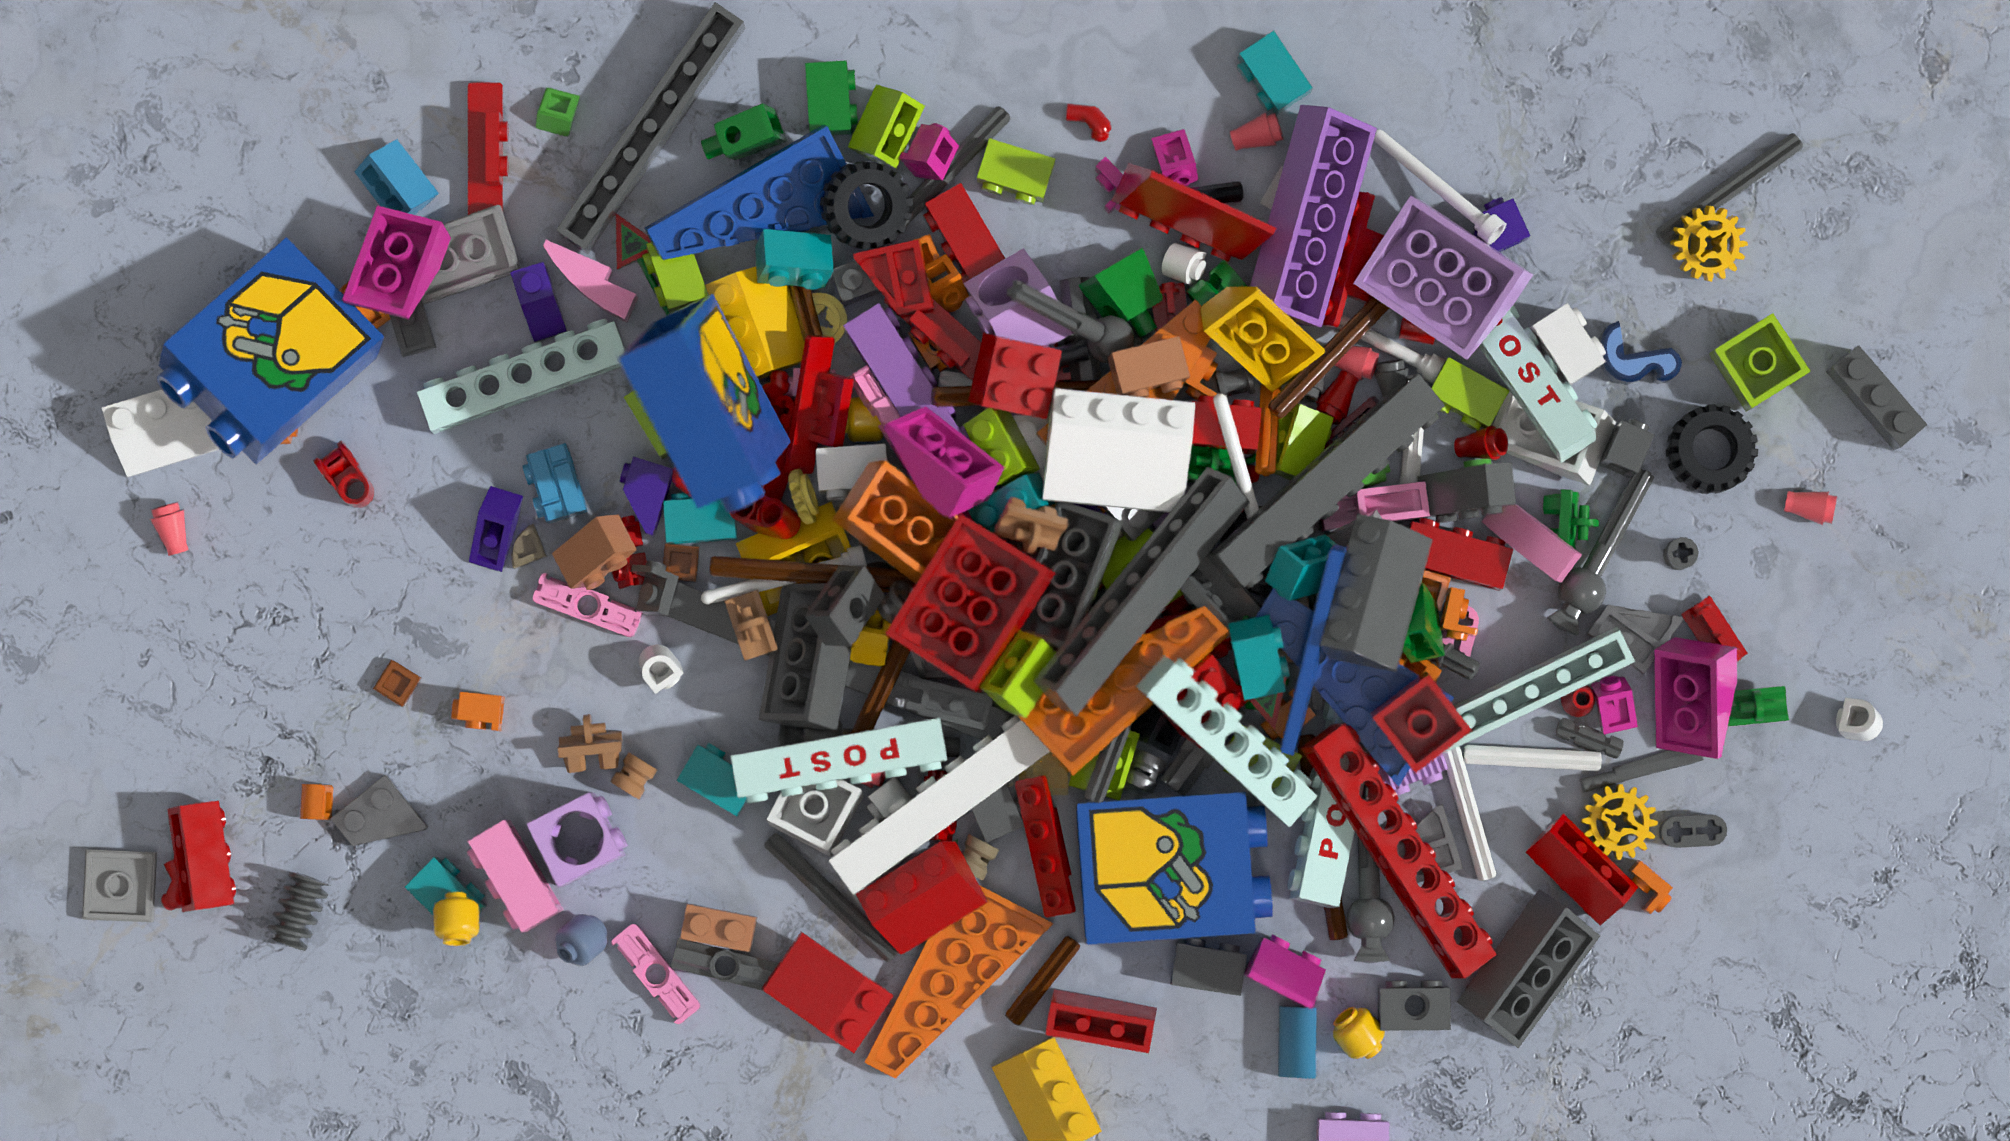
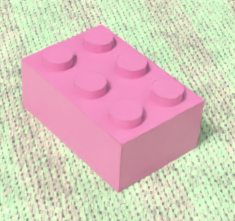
[467,820,564,932]

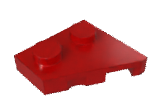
[853,239,934,316]

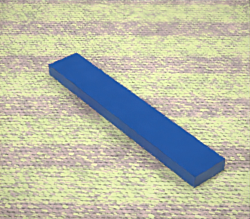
[1280,544,1347,755]

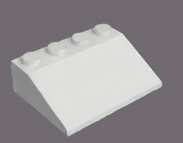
[1042,389,1195,513]

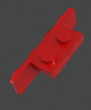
[468,82,509,215]
[1322,192,1384,328]
[884,298,981,382]
[784,335,854,474]
[1015,775,1076,918]

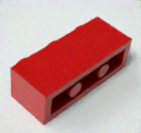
[923,183,1006,292]
[1409,518,1514,591]
[167,800,236,913]
[1525,813,1638,926]
[1045,989,1157,1054]

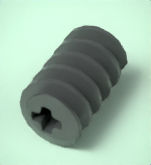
[267,872,331,951]

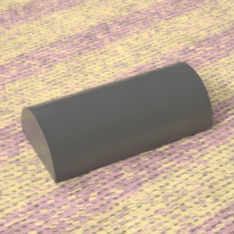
[1020,502,1123,651]

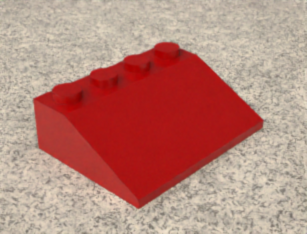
[1111,163,1276,262]
[885,514,1055,693]

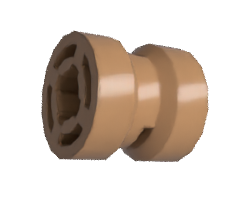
[610,752,658,800]

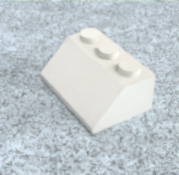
[102,389,220,477]

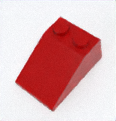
[761,931,894,1053]

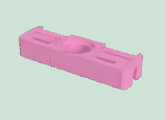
[848,365,906,469]
[533,573,643,638]
[612,924,700,1024]

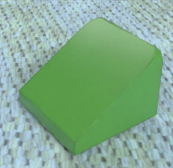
[536,87,580,136]

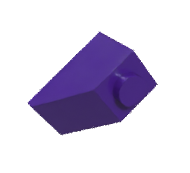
[1472,197,1531,252]
[510,262,567,342]
[619,456,673,537]
[469,486,523,572]

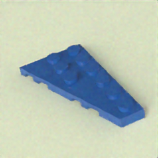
[644,124,874,260]
[1255,588,1454,787]

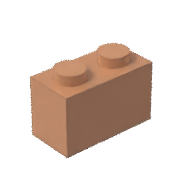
[1108,336,1190,398]
[552,514,637,590]
[680,904,758,952]

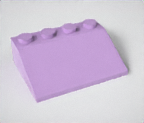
[1353,196,1533,360]

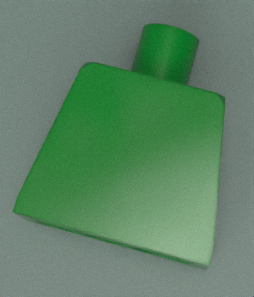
[701,103,787,160]
[1078,248,1163,338]
[1402,581,1445,663]

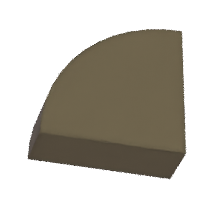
[511,524,547,569]

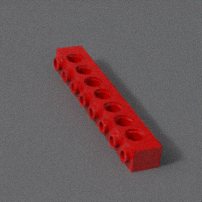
[1301,723,1497,979]

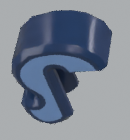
[1598,321,1682,385]

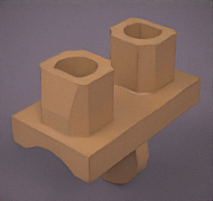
[995,497,1068,553]
[725,589,778,661]
[558,714,623,773]

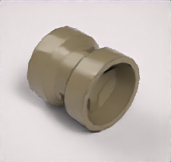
[962,834,999,881]

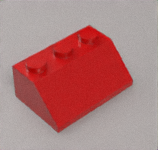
[856,841,989,955]

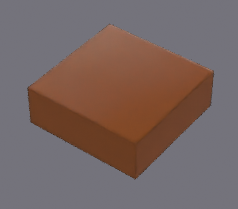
[663,544,700,582]
[373,659,422,707]

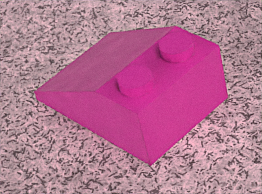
[342,205,451,319]
[884,406,1005,518]
[1654,637,1737,759]
[1244,934,1326,1009]

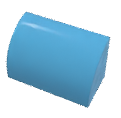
[354,139,439,215]
[1278,1006,1317,1079]

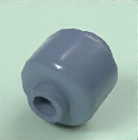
[555,914,607,966]

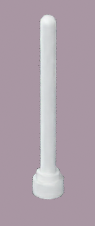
[1374,129,1506,245]
[1337,315,1446,384]
[1213,393,1259,519]
[701,545,867,605]

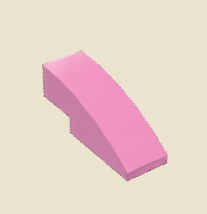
[543,240,638,322]
[1320,481,1430,531]
[1482,504,1582,583]

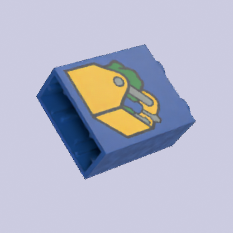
[156,237,384,465]
[618,294,791,513]
[1076,792,1273,945]

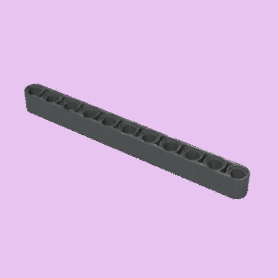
[668,582,1016,740]

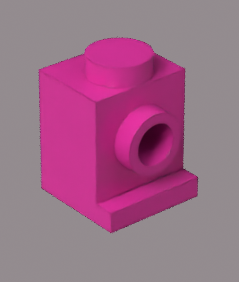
[899,123,959,181]

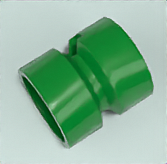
[1186,260,1247,306]

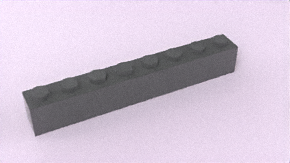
[556,2,745,254]
[1207,374,1445,588]
[1034,467,1249,716]

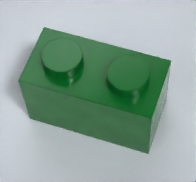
[805,60,858,135]

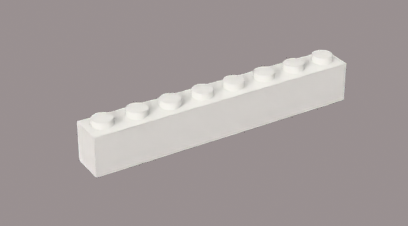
[829,715,1050,895]

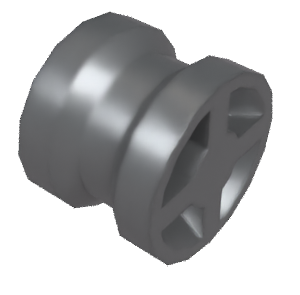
[877,581,914,624]

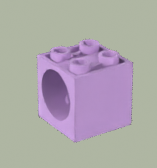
[964,248,1074,347]
[527,792,628,887]

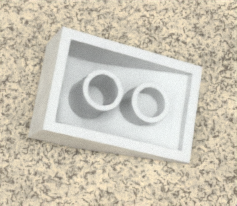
[1493,389,1616,486]

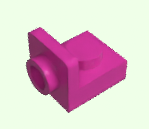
[1151,129,1198,186]
[1095,156,1123,214]
[1591,676,1638,735]

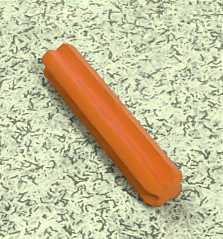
[1255,384,1281,477]

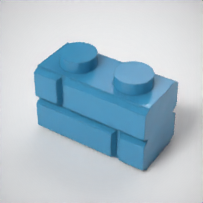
[522,443,588,524]

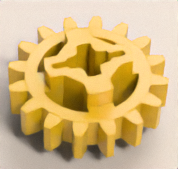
[1670,205,1748,281]
[1580,784,1658,860]

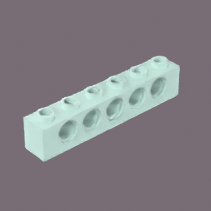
[417,319,625,434]
[1136,655,1317,827]

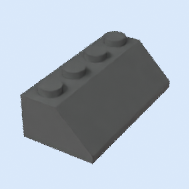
[1320,514,1432,672]
[758,583,852,730]
[1457,889,1600,1048]

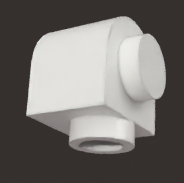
[1162,243,1207,285]
[639,644,684,694]
[1836,698,1883,741]
[866,777,912,823]

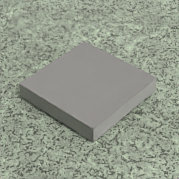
[82,850,157,922]

